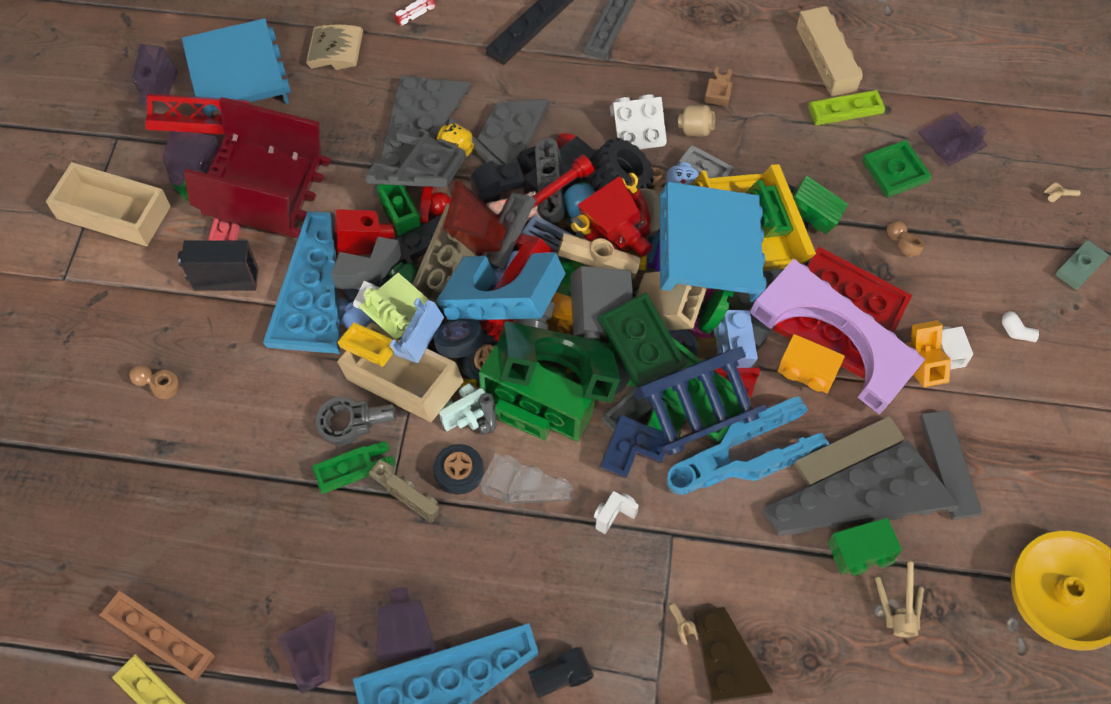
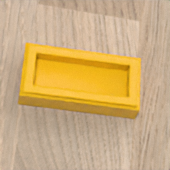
[338,322,398,367]

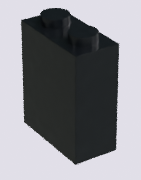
[178,240,259,291]

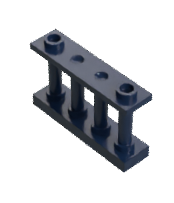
[633,346,767,455]

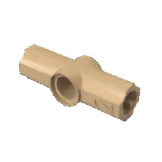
[557,233,641,279]

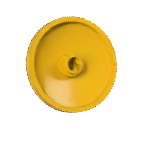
[1011,531,1111,651]

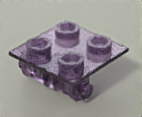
[918,112,987,166]

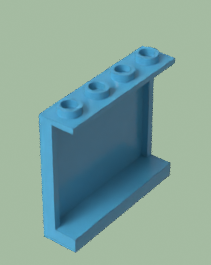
[182,18,291,117]
[659,182,766,302]

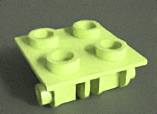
[358,273,429,341]

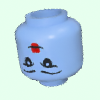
[665,162,699,185]

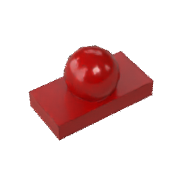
[419,186,452,225]

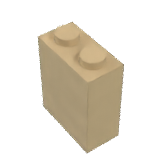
[635,271,707,331]

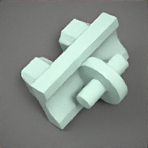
[439,383,485,432]

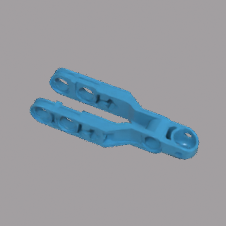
[667,396,829,495]

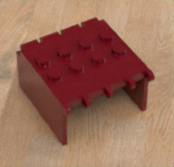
[184,97,331,238]

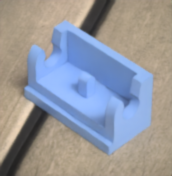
[390,298,444,363]

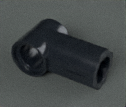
[528,647,594,698]

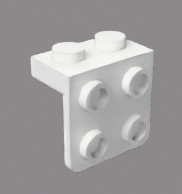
[610,95,667,150]

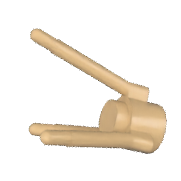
[875,561,924,637]

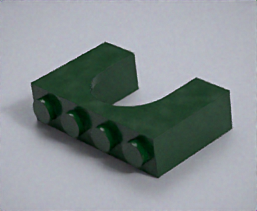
[497,321,620,403]

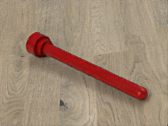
[487,154,594,236]

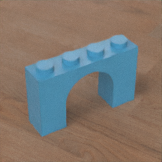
[437,252,566,320]

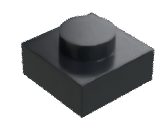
[517,146,547,173]

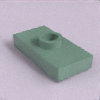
[1055,240,1109,290]

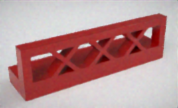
[146,93,249,134]

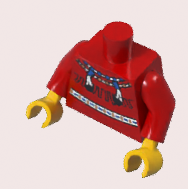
[571,173,653,257]

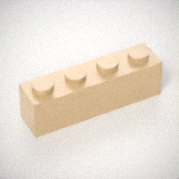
[797,6,863,97]

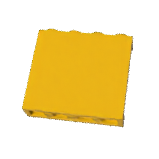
[691,164,816,271]

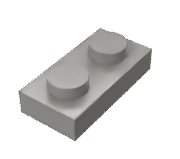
[679,145,734,178]

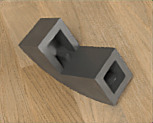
[331,237,401,289]

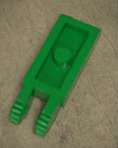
[312,441,396,494]

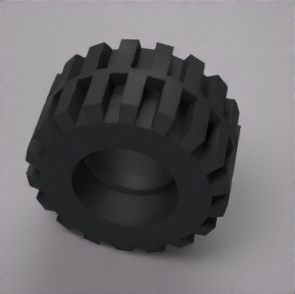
[587,138,654,192]

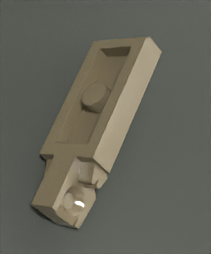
[369,460,439,523]

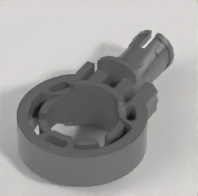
[316,397,397,446]

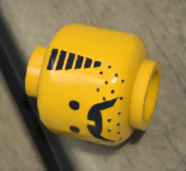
[436,123,474,156]

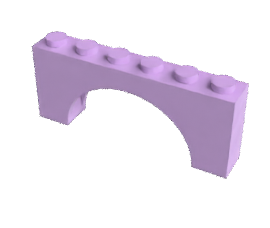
[750,259,925,415]

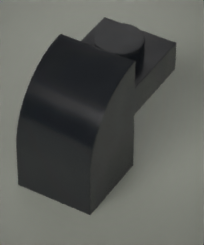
[470,161,525,209]

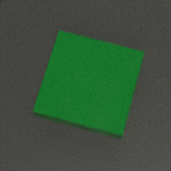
[862,140,932,198]

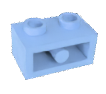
[714,310,758,368]

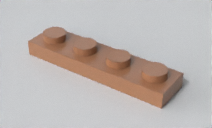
[99,591,215,682]

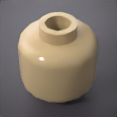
[678,105,715,137]

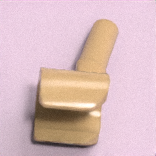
[1044,182,1080,202]
[669,603,699,645]

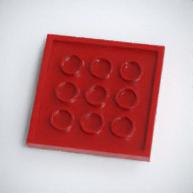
[773,246,912,379]

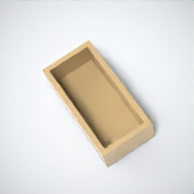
[46,162,171,246]
[337,322,463,422]

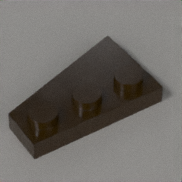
[694,607,773,704]

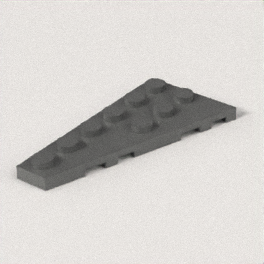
[373,76,471,197]
[763,440,959,536]

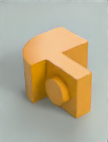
[906,320,951,387]

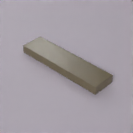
[794,416,905,487]

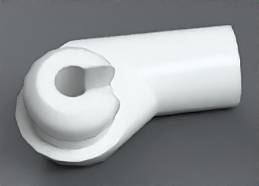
[1002,311,1039,342]

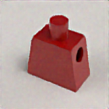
[578,176,641,244]
[335,209,394,258]

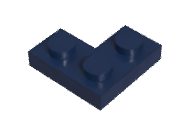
[599,415,666,478]

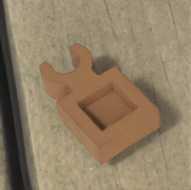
[704,67,733,107]

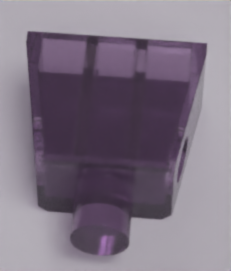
[132,44,178,107]
[163,131,219,186]
[376,587,437,664]

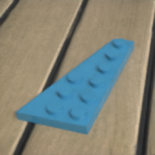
[263,211,341,354]
[353,623,538,704]

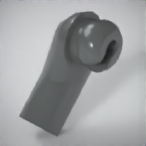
[478,393,496,435]

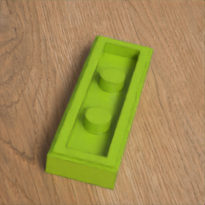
[808,90,885,126]

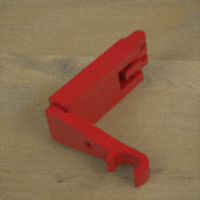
[480,234,554,341]

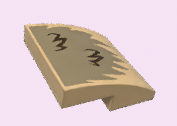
[306,25,363,70]

